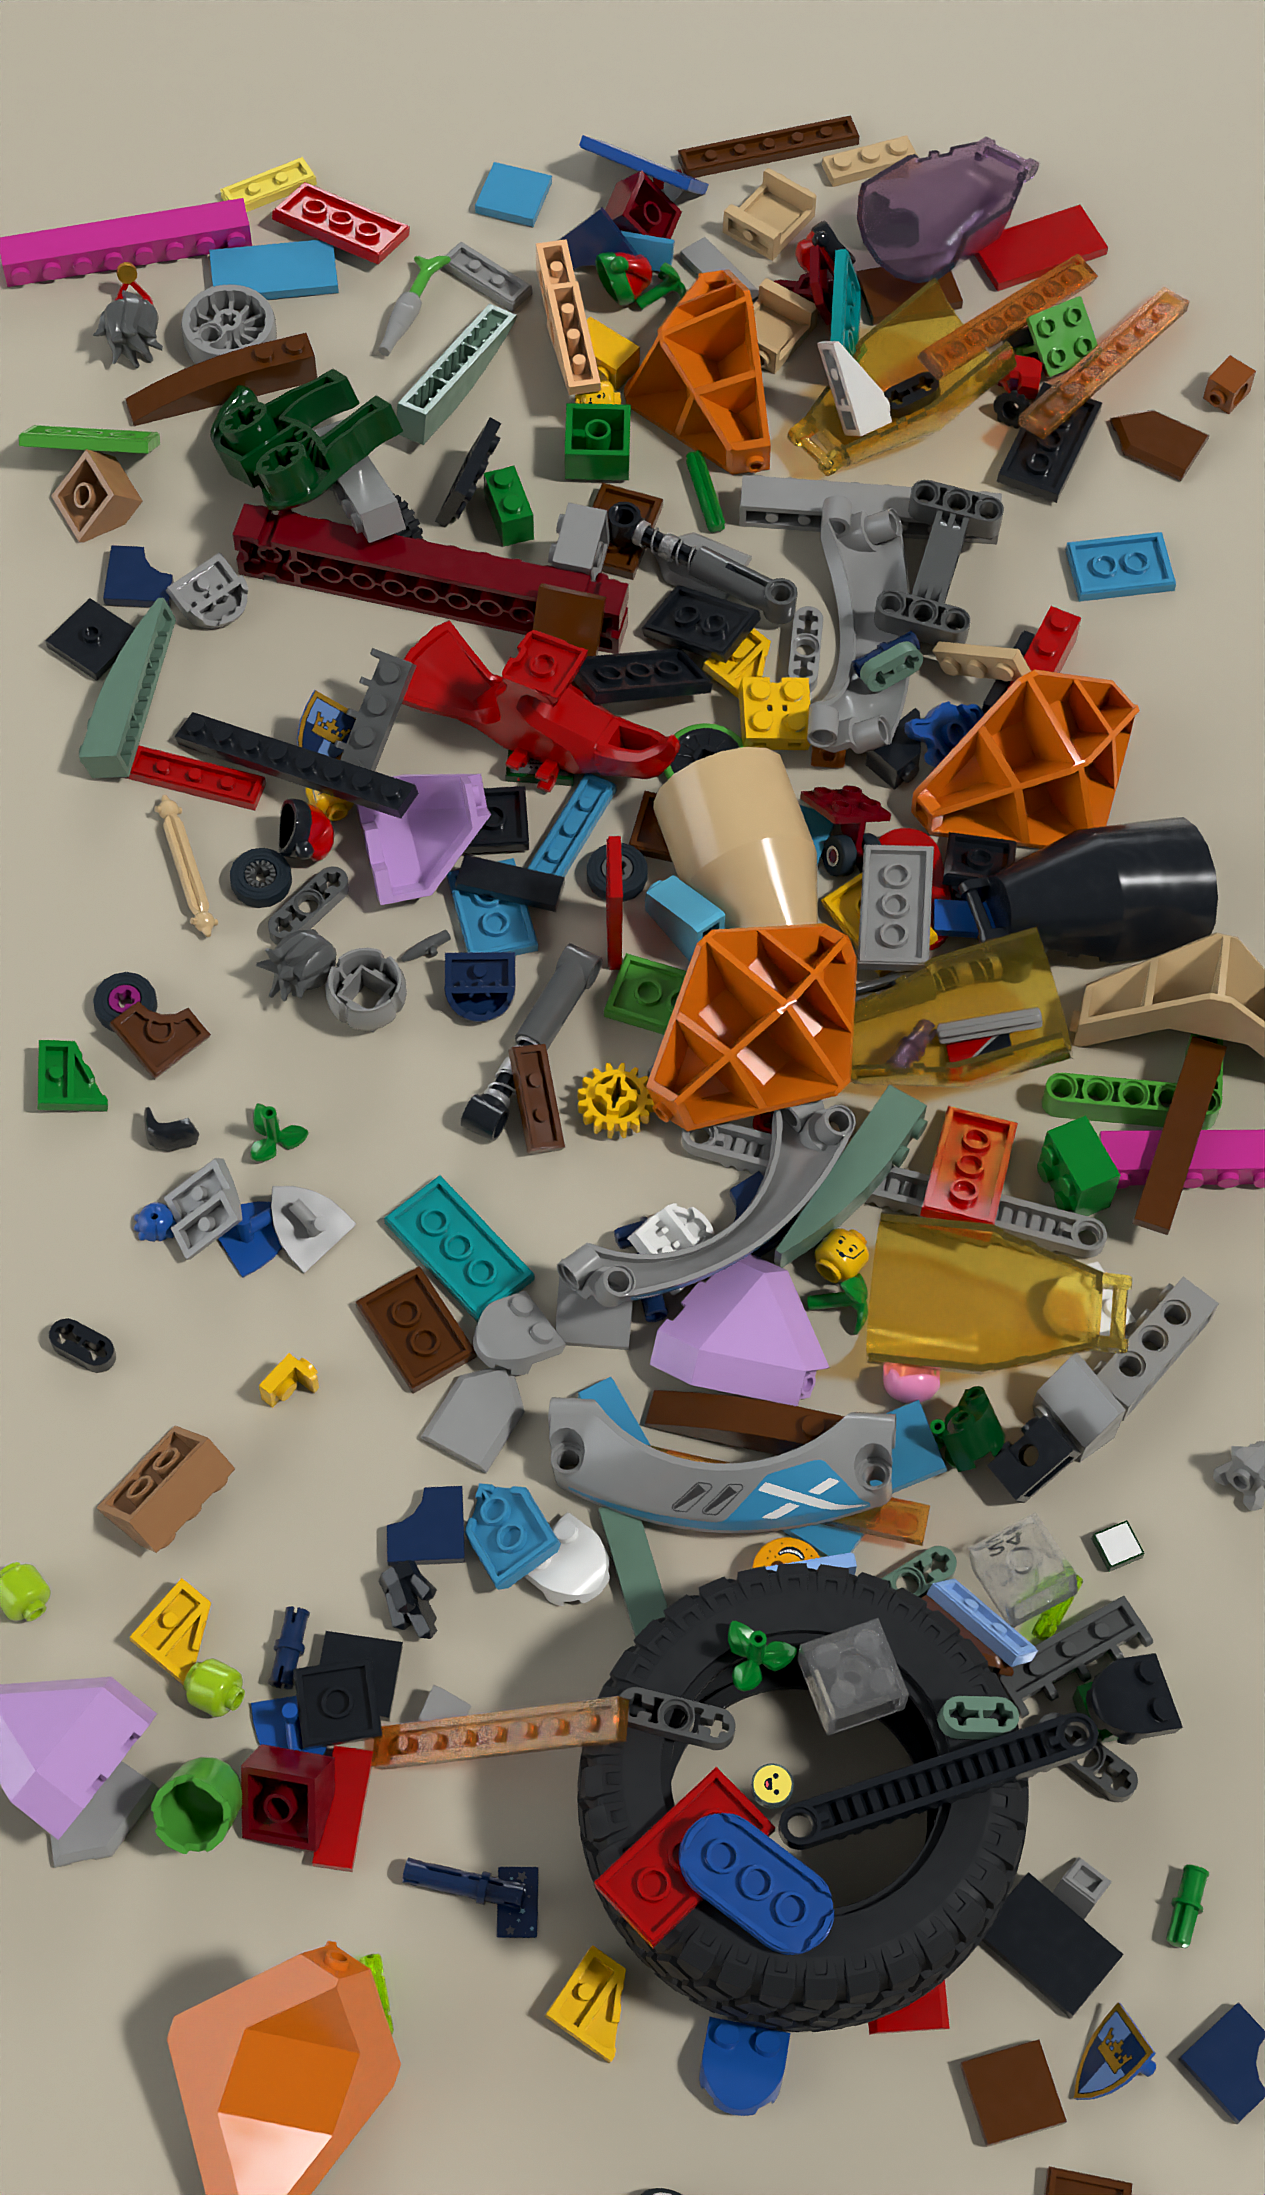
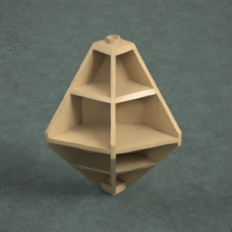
[1069,932,1265,1058]

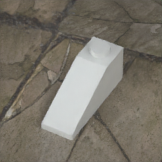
[817,341,892,436]

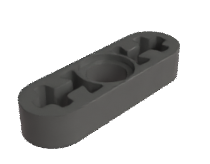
[268,866,349,945]
[617,1687,736,1750]
[1039,1713,1138,1802]

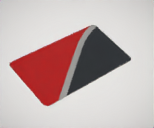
[946,1033,1014,1071]

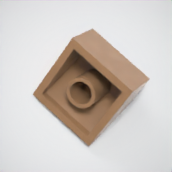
[51,449,143,543]

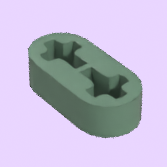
[860,641,923,692]
[937,1696,1019,1740]

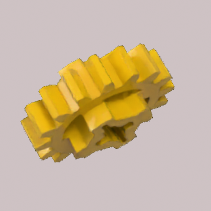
[578,1062,655,1139]

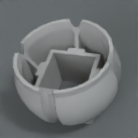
[325,948,407,1033]

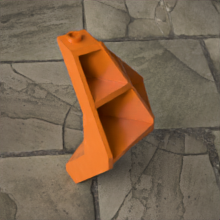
[624,269,771,475]
[911,670,1140,849]
[646,923,858,1131]
[167,1941,401,2195]

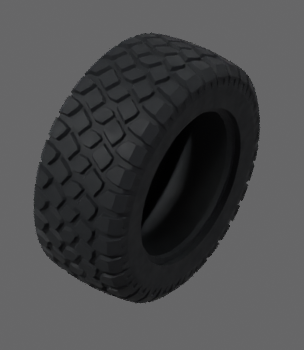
[577,1563,1029,2032]

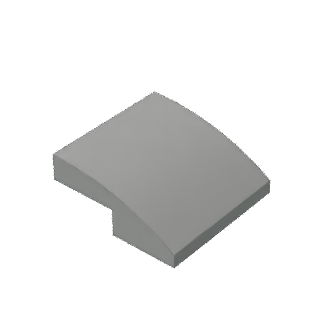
[164,1158,242,1260]

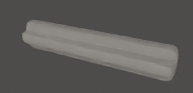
[937,1007,1043,1044]

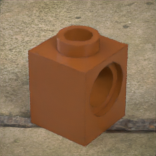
[1203,355,1256,414]

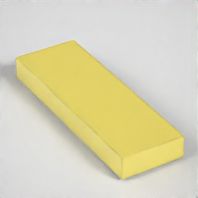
[220,157,317,212]

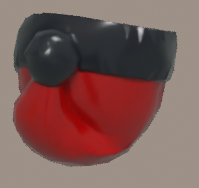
[795,221,856,273]
[279,799,335,862]

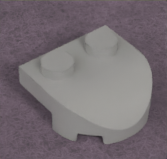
[166,552,248,629]
[472,1291,566,1375]

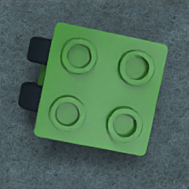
[1001,296,1101,377]

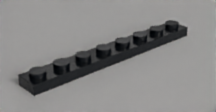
[175,712,419,819]

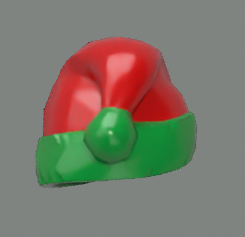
[595,252,652,306]

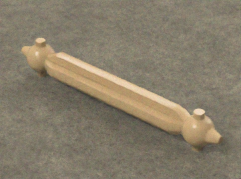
[155,795,218,937]

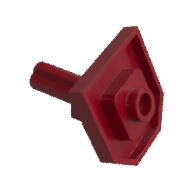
[774,245,834,325]

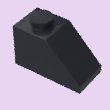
[865,708,921,790]

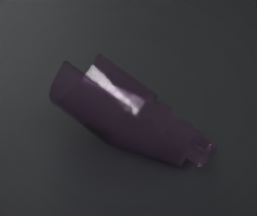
[857,136,1039,283]

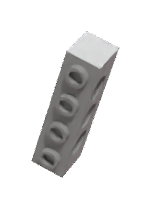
[1093,1277,1219,1421]

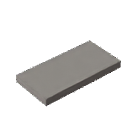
[858,845,934,972]

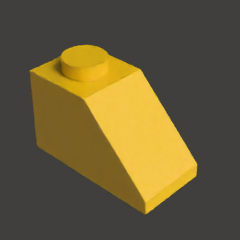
[587,316,640,391]

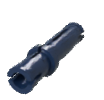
[402,1857,526,1910]

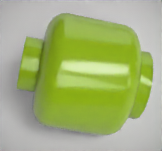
[0,1562,51,1622]
[184,1658,245,1717]

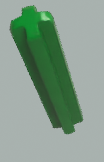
[686,450,725,533]

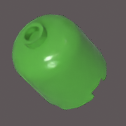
[151,1757,242,1854]

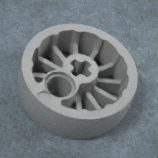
[181,284,277,364]

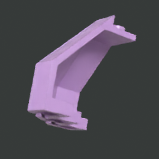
[356,774,491,905]
[650,1254,830,1406]
[0,1677,157,1840]

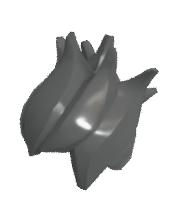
[93,290,163,368]
[256,929,337,1001]

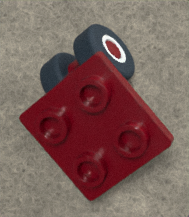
[800,785,892,877]

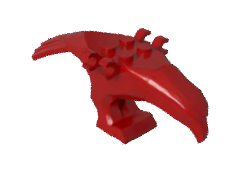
[402,620,680,793]

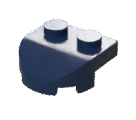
[444,952,516,1022]

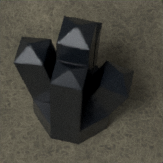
[378,1560,438,1639]

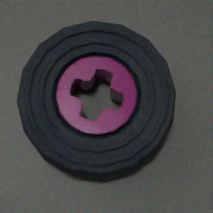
[93,972,158,1032]

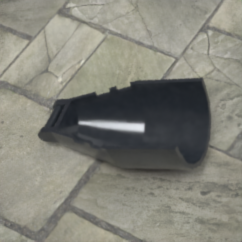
[958,817,1218,963]

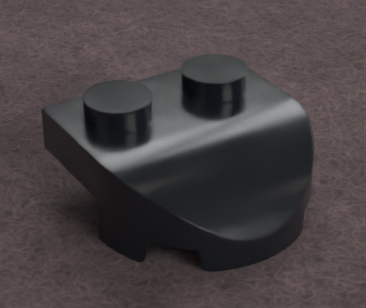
[1086,1653,1183,1745]

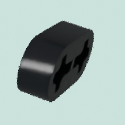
[884,372,941,419]
[49,1318,116,1373]

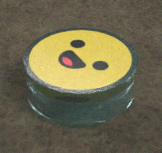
[751,1763,794,1809]

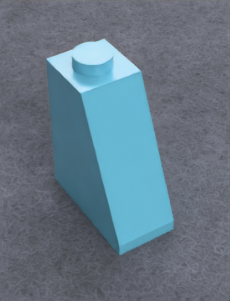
[645,875,725,962]

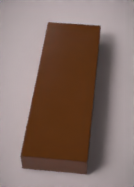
[508,1044,565,1154]

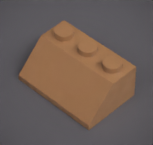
[97,1426,235,1553]

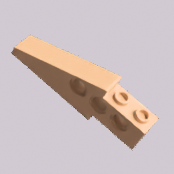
[536,239,601,395]

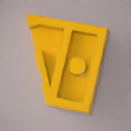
[702,628,771,699]
[129,1578,211,1686]
[545,1945,626,2063]

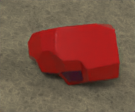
[990,354,1043,399]

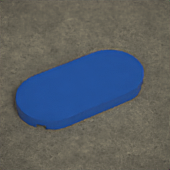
[679,1813,834,1955]

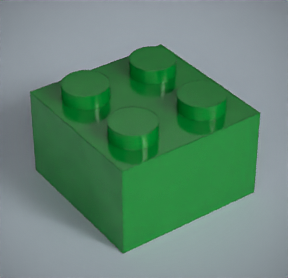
[565,403,631,480]
[1037,1115,1121,1216]

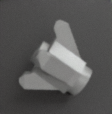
[1213,1441,1265,1511]

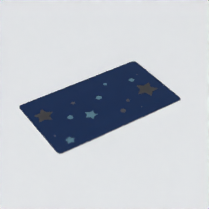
[497,1867,538,1938]

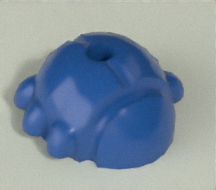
[134,1202,177,1242]

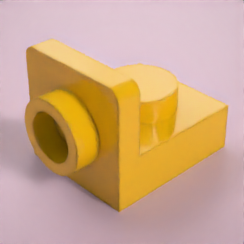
[259,1353,319,1408]

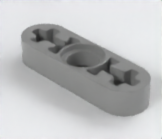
[788,606,823,693]

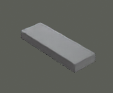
[680,237,759,304]
[442,242,532,312]

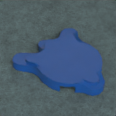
[905,701,984,768]

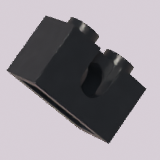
[987,1416,1082,1503]

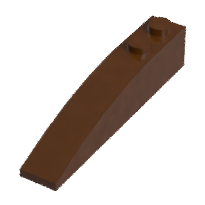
[125,333,317,426]
[645,1390,845,1456]

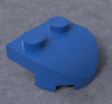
[699,2017,791,2116]

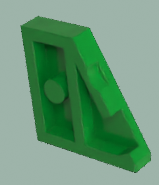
[37,1040,108,1112]

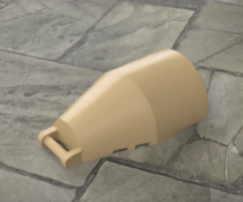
[653,747,818,929]

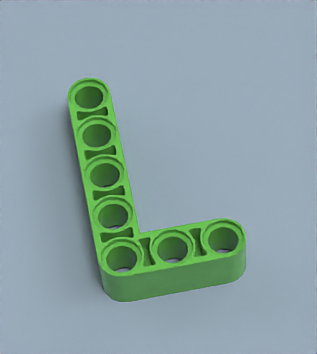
[1041,1033,1223,1130]

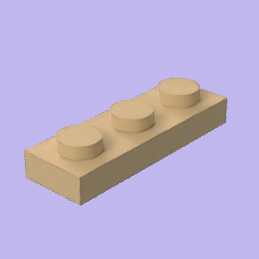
[822,135,918,187]
[933,641,1031,681]

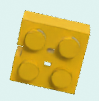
[738,677,811,750]

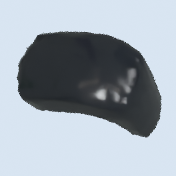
[144,1107,199,1151]

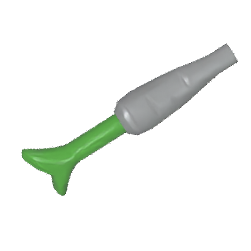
[379,255,451,356]

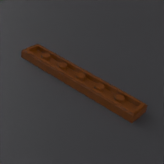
[678,115,860,178]
[1132,1036,1227,1235]

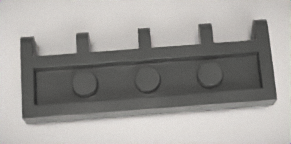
[334,648,417,771]
[992,1596,1153,1719]

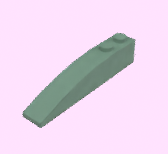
[397,304,517,445]
[79,598,176,778]
[774,1084,928,1268]

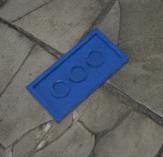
[579,135,709,195]

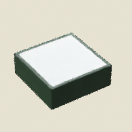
[1091,1520,1145,1572]

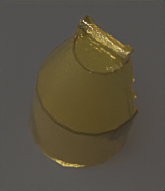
[787,278,1017,476]
[851,927,1073,1088]
[866,1213,1133,1375]

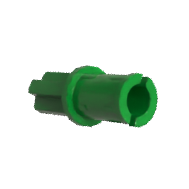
[1166,1864,1209,1948]

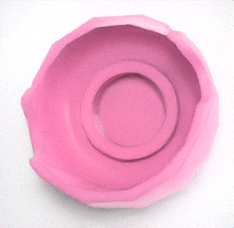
[883,1362,940,1404]

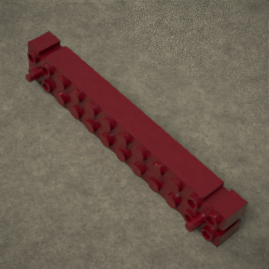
[232,503,629,654]

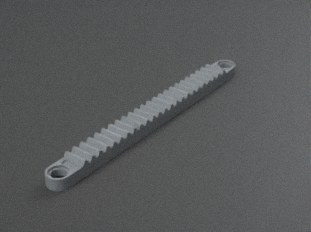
[682,1122,1107,1258]

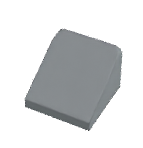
[418,1685,471,1742]
[1052,1857,1111,1920]

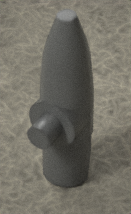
[401,929,451,962]

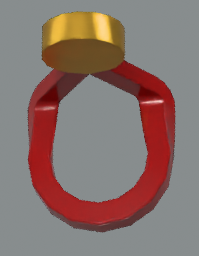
[115,262,154,306]

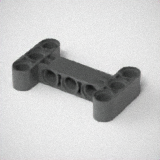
[874,479,1004,646]

